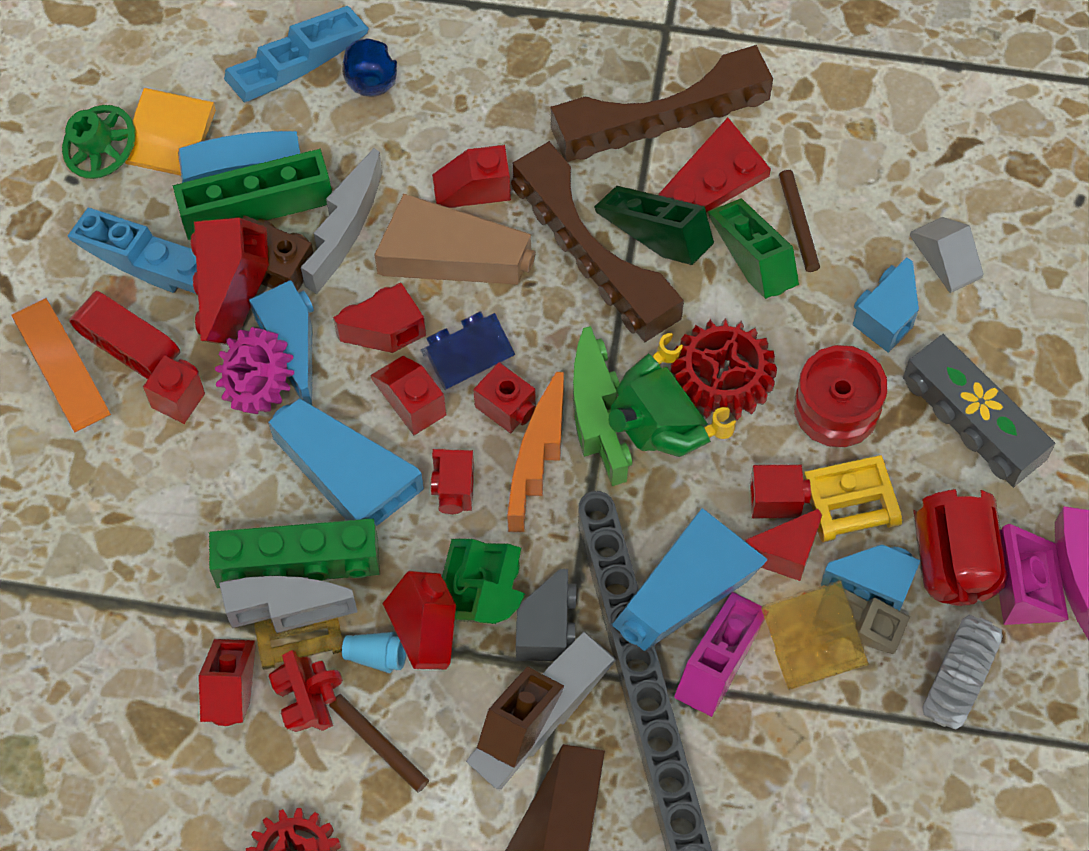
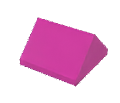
[999,524,1069,625]

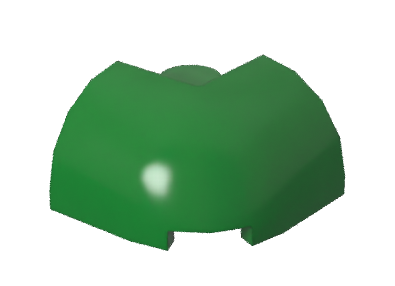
[442,539,525,624]

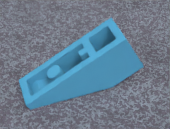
[249,280,314,405]

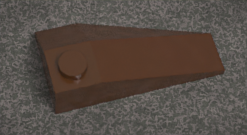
[505,744,605,851]

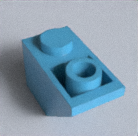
[853,257,919,353]

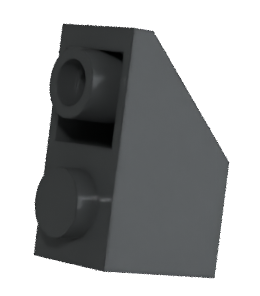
[516,569,576,661]

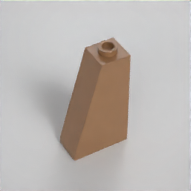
[374,194,536,285]

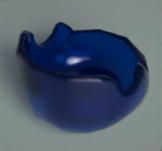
[342,38,397,97]

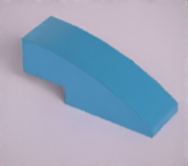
[178,131,300,183]

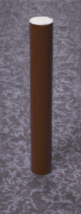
[779,170,820,272]
[329,694,429,793]

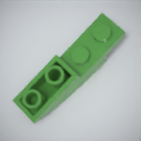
[573,326,632,486]

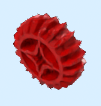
[670,318,777,421]

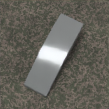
[219,576,358,633]

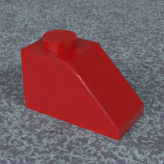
[432,145,511,208]
[370,356,446,436]
[382,571,456,670]
[198,639,256,726]

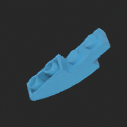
[68,207,197,294]

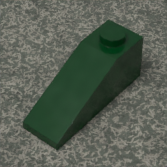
[594,186,714,265]

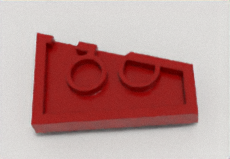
[658,117,771,213]

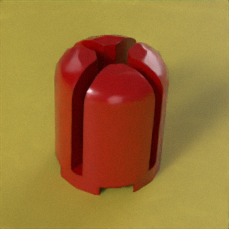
[913,489,1008,606]

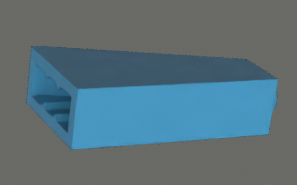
[268,398,424,526]
[612,508,767,651]

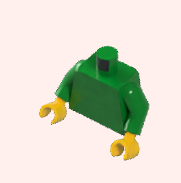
[608,333,736,457]

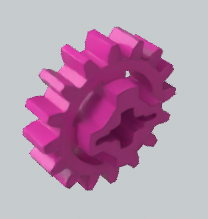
[215,327,294,414]

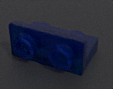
[421,311,515,390]

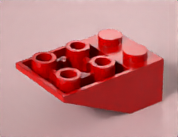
[191,218,269,346]

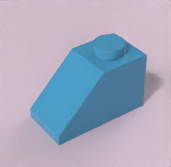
[821,545,921,611]

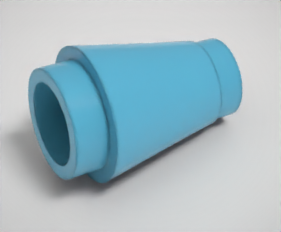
[342,632,406,673]

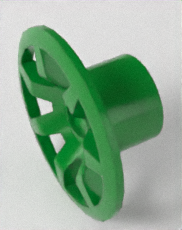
[62,105,136,179]

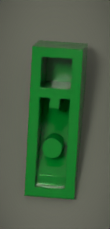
[708,198,799,299]

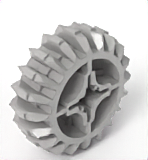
[922,615,1003,730]

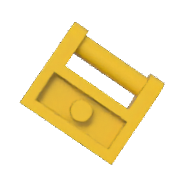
[803,455,902,542]

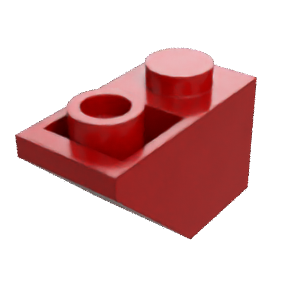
[333,282,426,353]

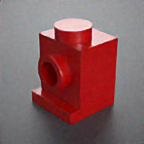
[431,449,474,514]

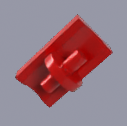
[268,650,343,732]

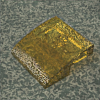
[761,580,869,690]

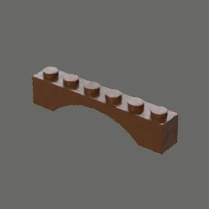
[550,45,773,162]
[511,141,684,342]

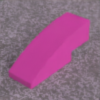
[1055,506,1089,640]

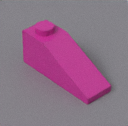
[674,592,769,717]

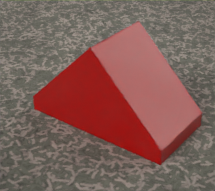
[745,509,822,581]

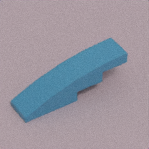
[224,6,369,103]

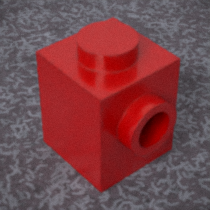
[143,355,205,424]
[473,362,536,434]
[750,464,811,519]

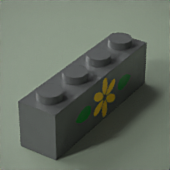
[903,334,1056,488]

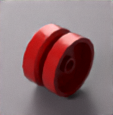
[794,345,887,448]

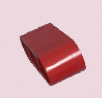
[69,291,180,379]

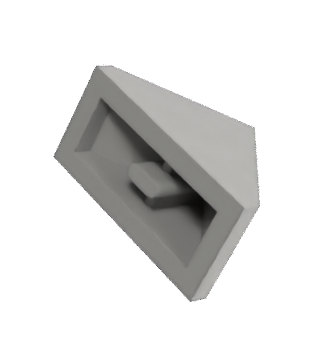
[910,217,984,293]

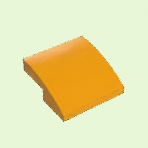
[125,88,216,176]

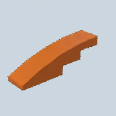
[11,298,111,433]
[507,372,564,532]

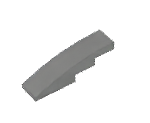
[301,148,382,294]
[466,632,617,790]

